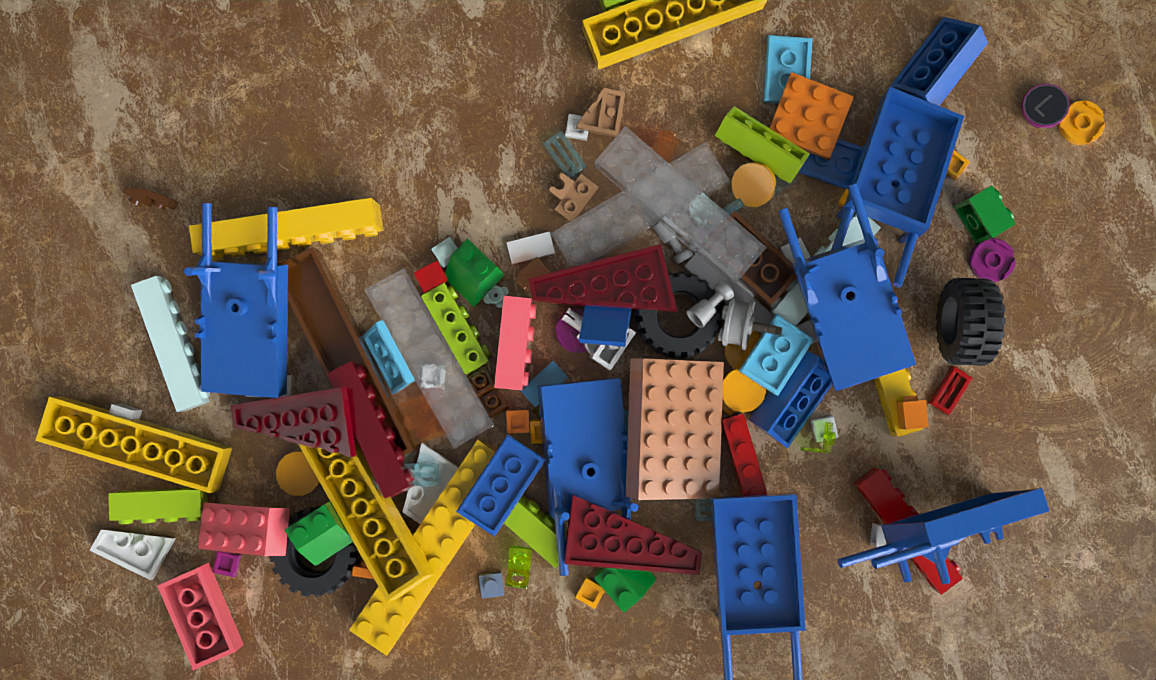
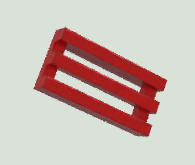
[928,366,973,416]

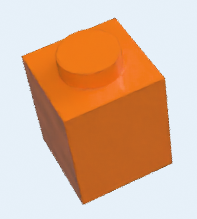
[896,395,929,430]

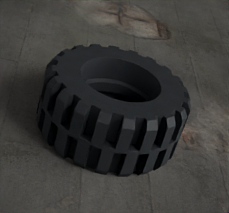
[635,271,723,358]
[936,278,1006,366]
[269,506,361,597]

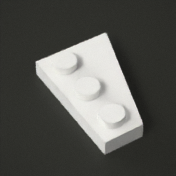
[403,443,459,524]
[90,530,176,580]

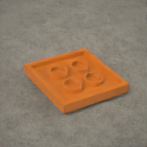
[769,72,854,160]

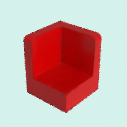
[414,260,448,293]

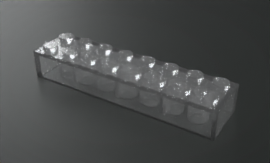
[595,126,767,285]
[551,142,729,268]
[364,268,494,449]

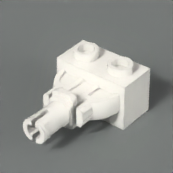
[561,308,636,370]

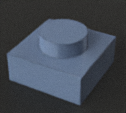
[479,571,505,599]

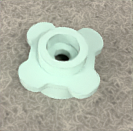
[484,285,509,308]

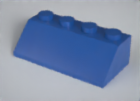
[891,17,988,106]
[749,351,832,449]

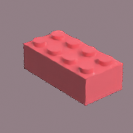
[494,296,537,390]
[198,503,290,556]
[157,562,244,670]

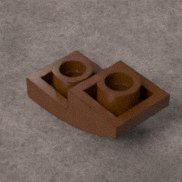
[123,188,178,210]
[466,367,509,419]

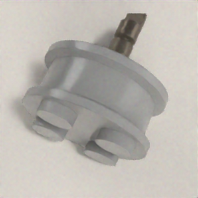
[718,297,782,350]

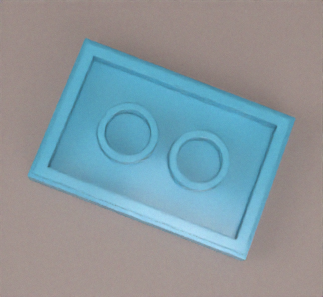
[763,35,813,104]
[739,314,814,396]
[362,320,415,394]

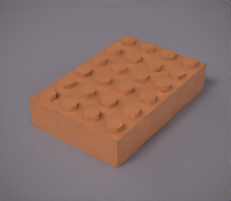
[626,358,724,500]

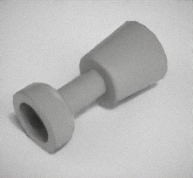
[653,216,693,265]
[687,281,734,328]

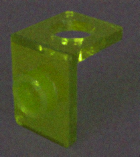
[800,422,836,453]
[505,546,532,588]

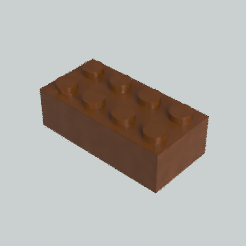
[701,210,796,307]

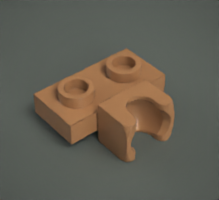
[547,173,598,223]

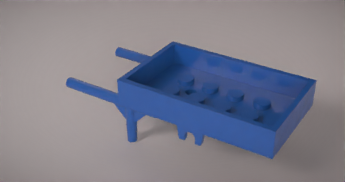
[831,87,964,288]
[778,183,916,391]
[184,203,288,398]
[537,378,638,576]
[838,488,1049,584]
[711,493,806,680]

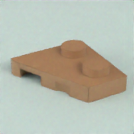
[575,88,625,138]

